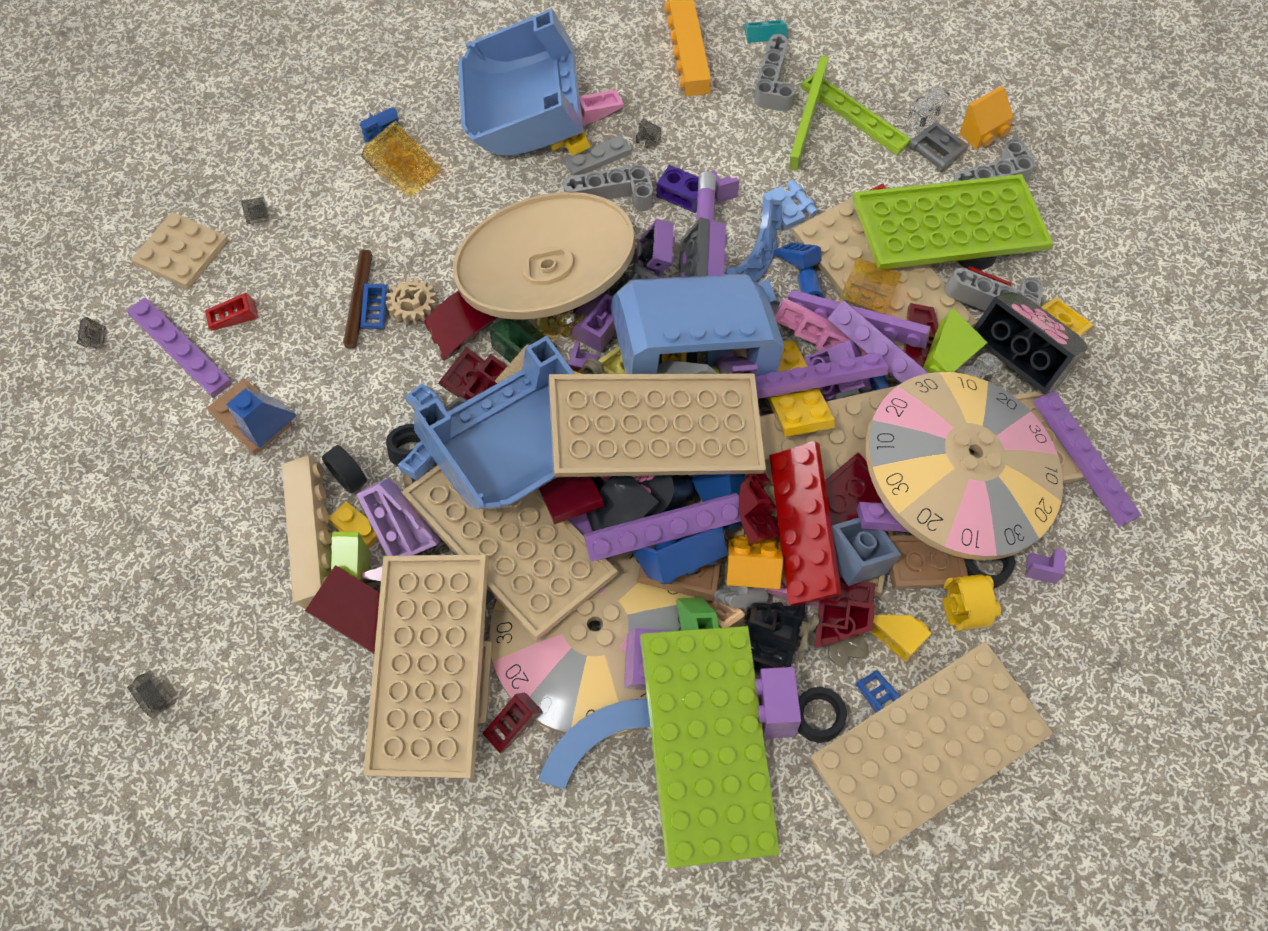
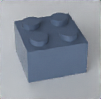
[832,518,901,586]

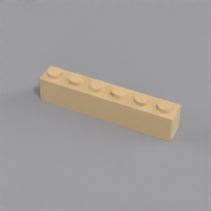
[282,455,331,609]

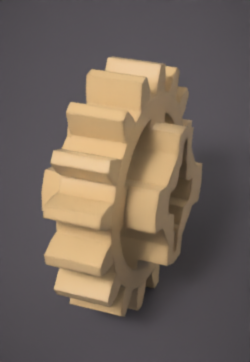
[385,278,437,325]

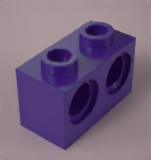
[656,165,699,213]

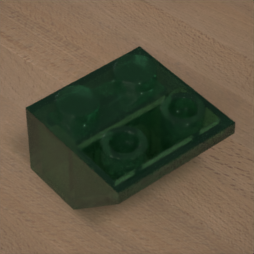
[489,318,558,363]

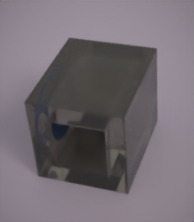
[127,670,176,719]

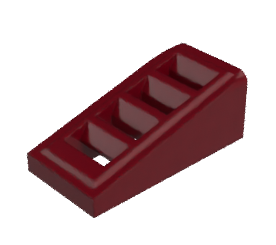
[482,692,542,753]

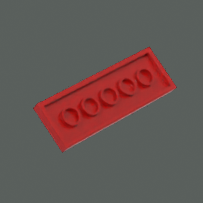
[769,441,842,606]

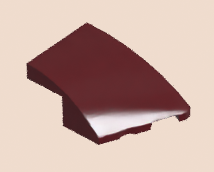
[424,291,496,361]
[438,347,507,400]
[739,472,780,544]
[814,578,876,648]

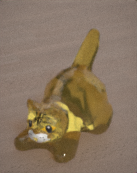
[537,310,584,340]

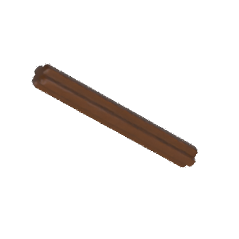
[343,249,373,349]

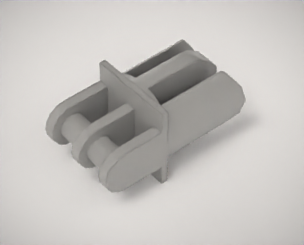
[714,586,769,614]

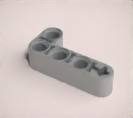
[754,34,795,112]
[953,139,1035,182]
[563,165,653,211]
[944,268,1043,311]

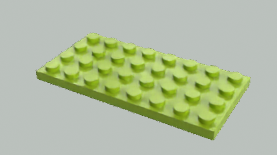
[852,174,1054,270]
[640,626,780,869]

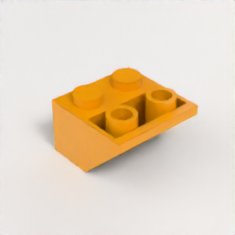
[726,535,783,589]

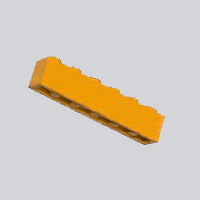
[664,0,711,97]

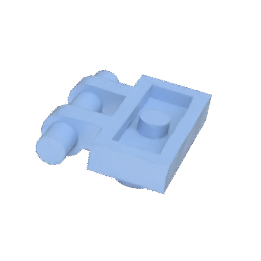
[762,180,818,230]

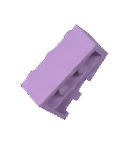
[356,477,442,556]

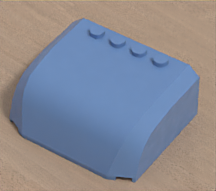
[458,9,583,156]
[611,274,784,376]
[414,336,575,510]

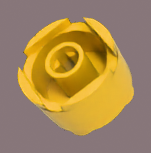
[942,574,1001,631]

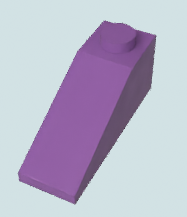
[714,354,758,374]

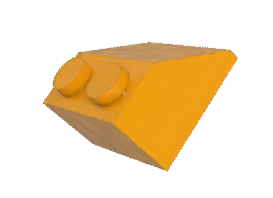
[959,86,1014,150]

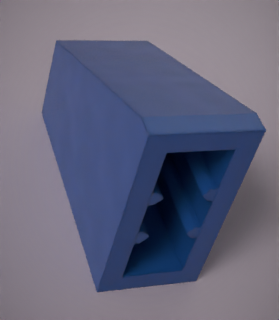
[226,388,296,449]
[691,474,745,531]

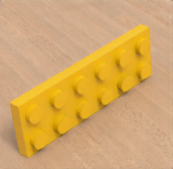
[748,341,835,437]

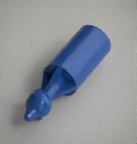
[797,266,824,298]

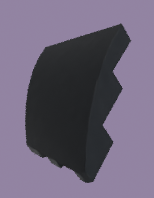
[586,476,659,560]
[745,602,806,670]

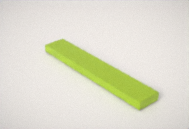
[789,55,829,171]
[801,73,912,156]

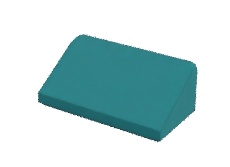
[743,19,787,43]

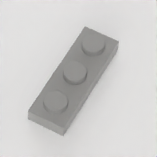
[564,135,631,176]

